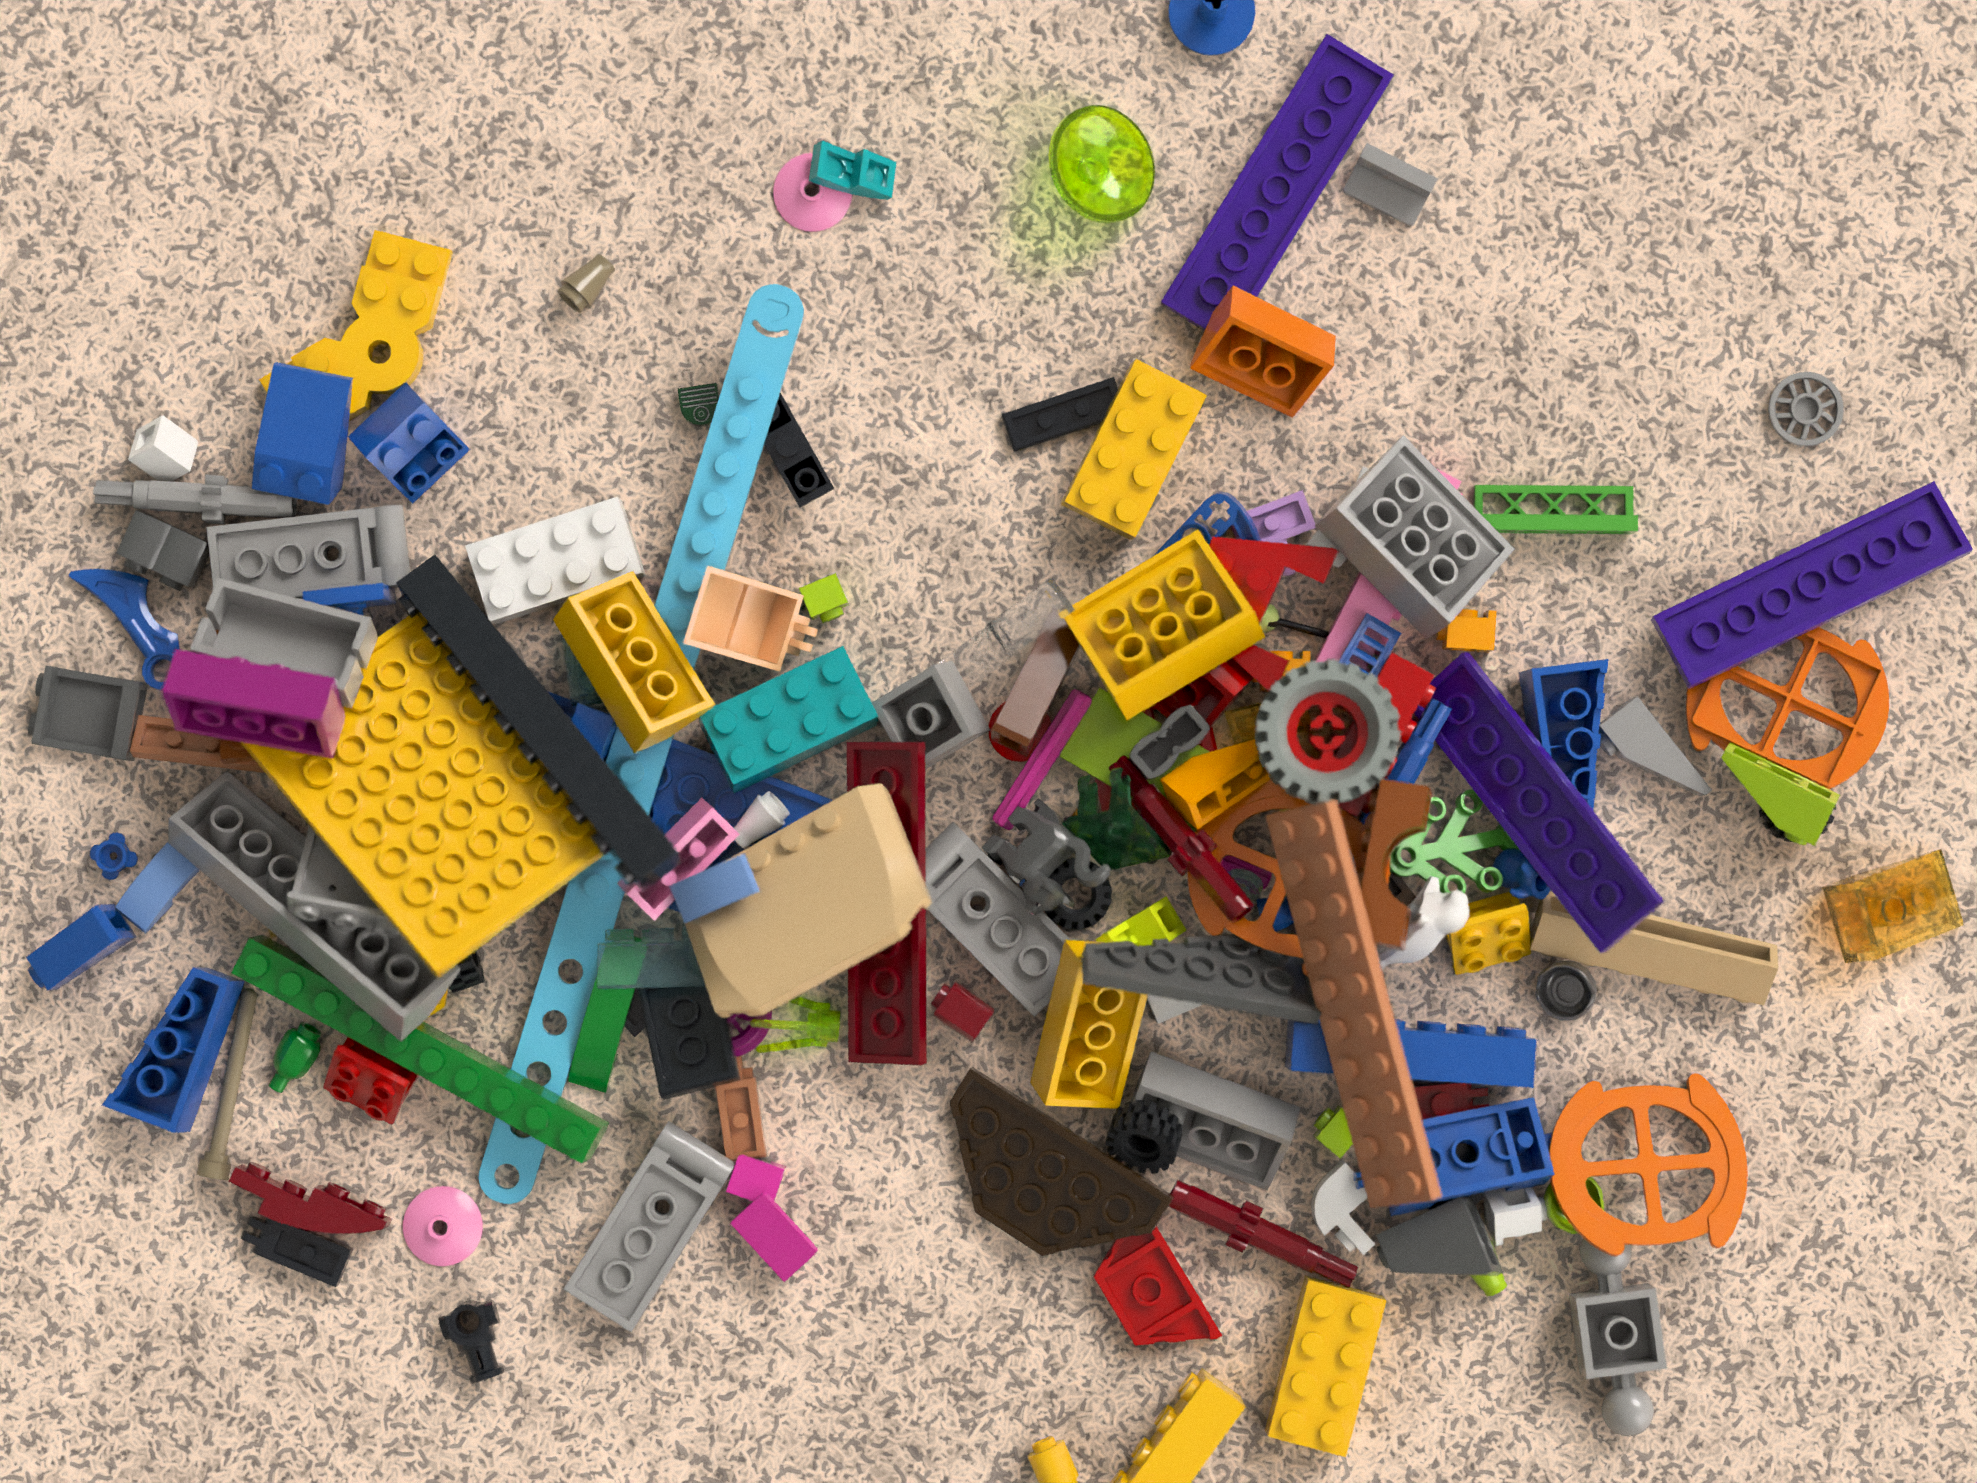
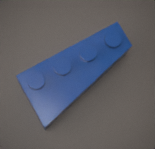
[1519,659,1608,810]
[102,967,245,1133]

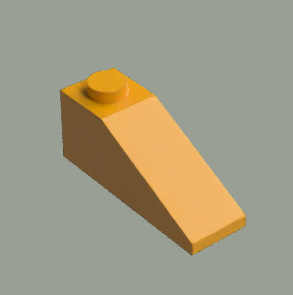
[1160,739,1270,830]

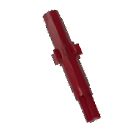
[1109,755,1254,923]
[1169,1179,1358,1288]

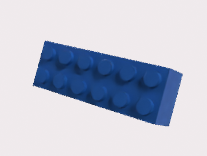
[1285,1019,1537,1088]

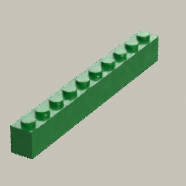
[231,934,609,1164]

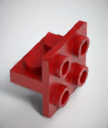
[323,1037,419,1125]

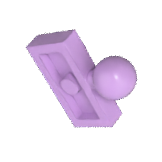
[1228,490,1316,576]

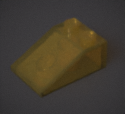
[1822,849,1964,963]

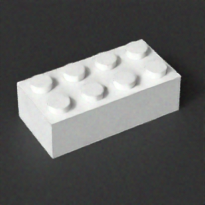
[465,497,646,625]

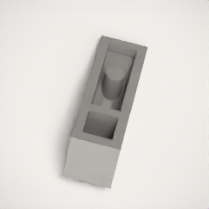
[1599,696,1712,796]

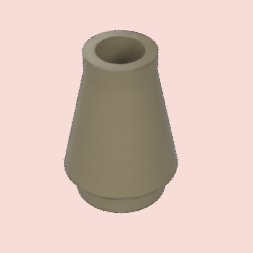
[557,254,615,313]

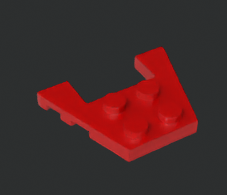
[1209,537,1339,691]

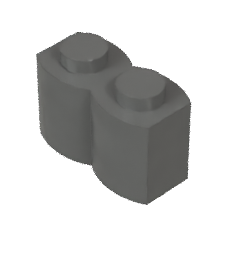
[116,510,209,591]
[1128,705,1210,780]

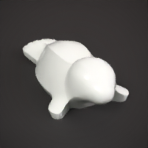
[1376,876,1469,970]

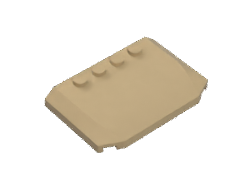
[684,784,932,1018]

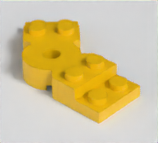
[259,230,453,421]

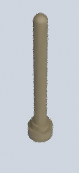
[196,988,257,1180]

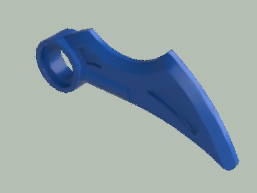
[69,569,180,691]

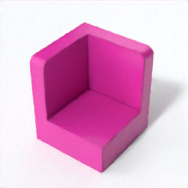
[726,1154,786,1201]

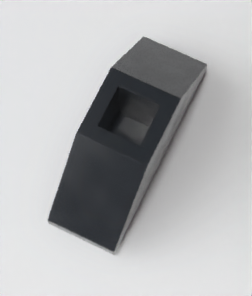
[764,392,835,508]

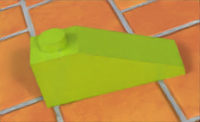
[1721,742,1840,846]

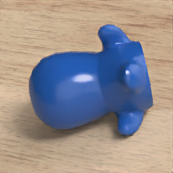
[1492,848,1551,900]

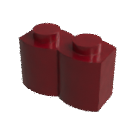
[930,982,995,1043]

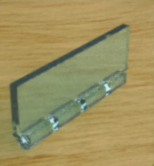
[597,927,706,989]

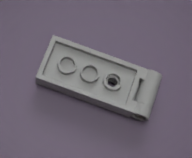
[206,505,410,599]
[926,822,1071,1017]
[563,1121,735,1332]

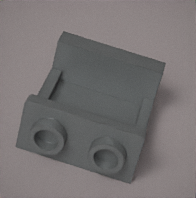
[28,665,148,761]

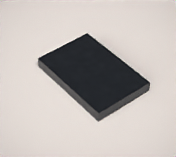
[636,967,741,1100]

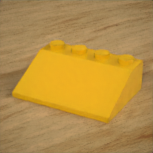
[1060,530,1265,720]

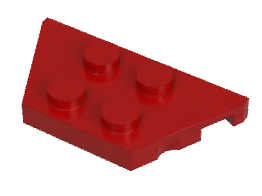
[1093,1226,1222,1345]

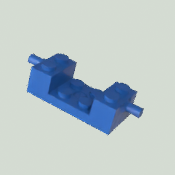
[1353,1097,1555,1216]

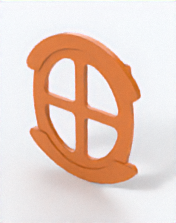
[1685,627,1889,789]
[1187,779,1390,976]
[1549,1073,1748,1257]

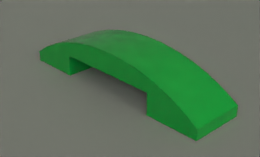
[568,929,651,1093]

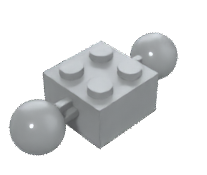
[1569,1239,1667,1436]

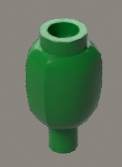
[269,1022,322,1093]

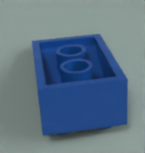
[252,362,353,505]

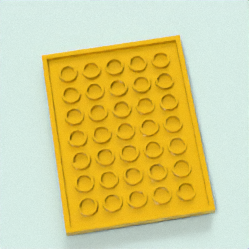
[240,615,604,978]

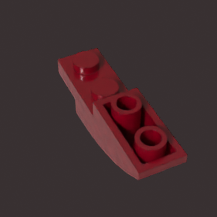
[228,1162,392,1234]

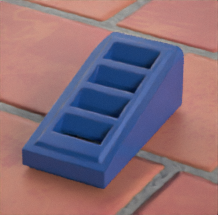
[1338,613,1401,677]

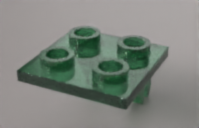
[1062,767,1172,870]

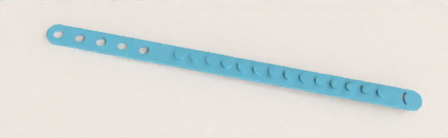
[479,284,804,1204]

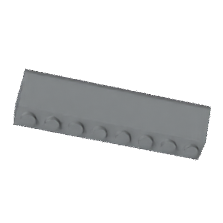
[168,771,460,1041]

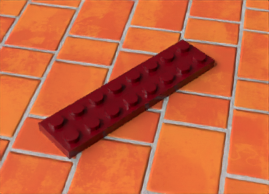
[846,741,927,1066]

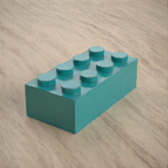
[699,646,878,794]

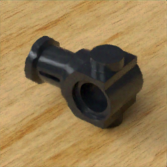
[439,1300,505,1384]

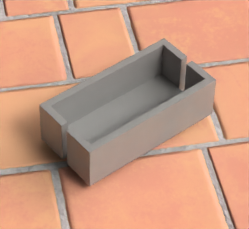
[190,578,378,709]

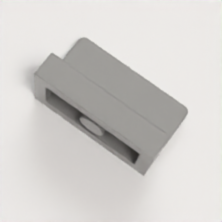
[1343,143,1438,226]

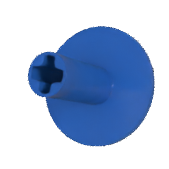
[1168,0,1255,56]

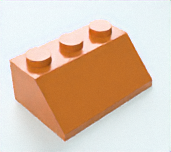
[1190,286,1336,418]

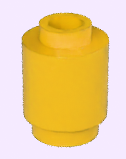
[1027,1436,1079,1483]

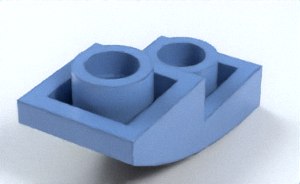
[115,842,199,934]
[669,853,760,923]

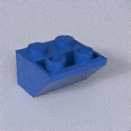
[348,382,470,504]

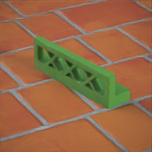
[1474,485,1638,534]

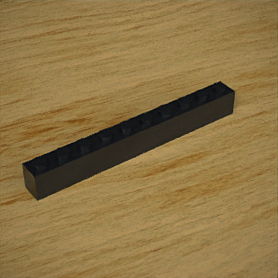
[396,554,681,893]

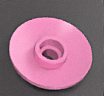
[773,153,852,232]
[403,1186,483,1266]

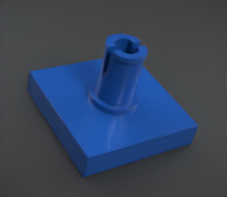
[302,583,396,616]

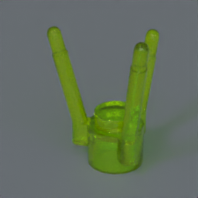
[750,996,840,1053]

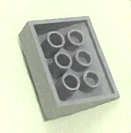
[1315,435,1515,639]

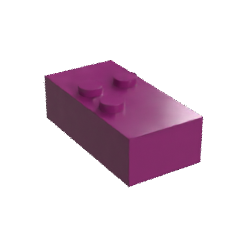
[162,649,346,759]

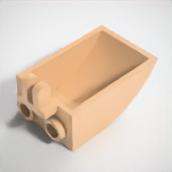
[683,566,818,672]

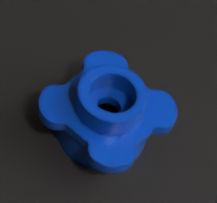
[90,833,138,880]

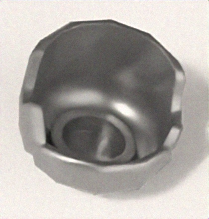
[1535,960,1597,1021]

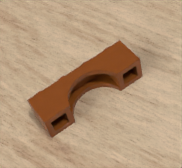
[1356,779,1433,951]

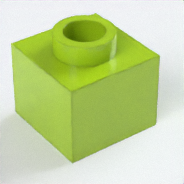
[799,573,849,623]
[1313,1105,1353,1159]

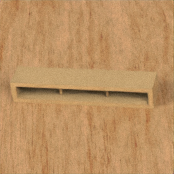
[1530,891,1779,1006]

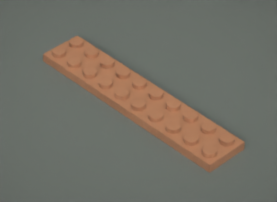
[1265,799,1442,1208]

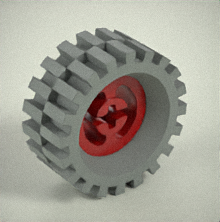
[1255,659,1401,804]

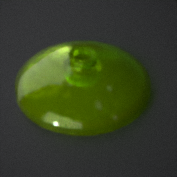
[1048,105,1155,223]

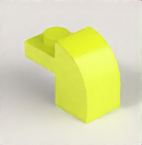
[1095,896,1186,946]

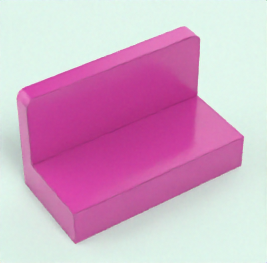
[730,1192,818,1282]

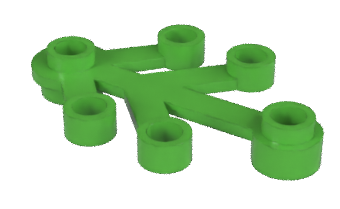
[1390,790,1519,894]

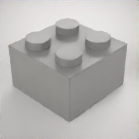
[872,661,990,769]

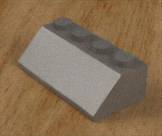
[1131,1051,1301,1190]

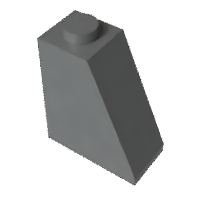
[1376,1196,1504,1276]

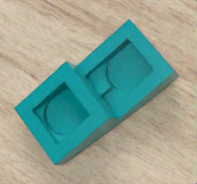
[809,140,897,200]

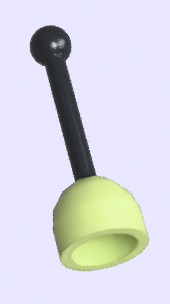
[1260,604,1329,639]

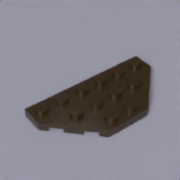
[949,1067,1174,1256]

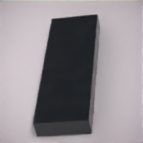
[1001,377,1118,453]

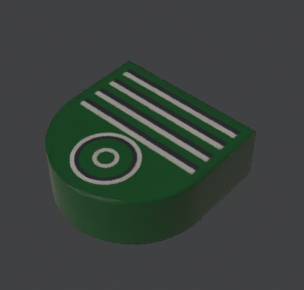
[678,383,719,427]

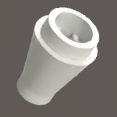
[734,791,790,849]

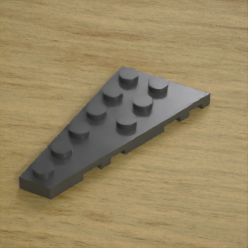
[1081,932,1322,1024]

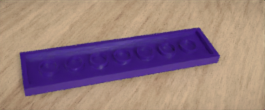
[1160,34,1394,331]
[1651,481,1973,689]
[1414,652,1665,953]

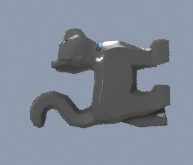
[982,798,1111,916]

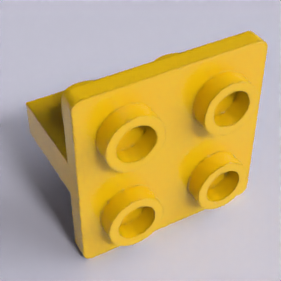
[1445,892,1531,975]

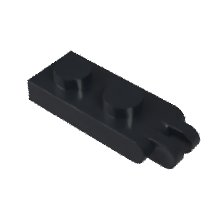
[241,1216,353,1287]

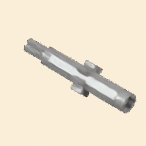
[93,474,297,524]

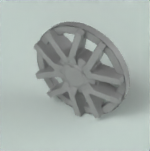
[1768,372,1844,447]

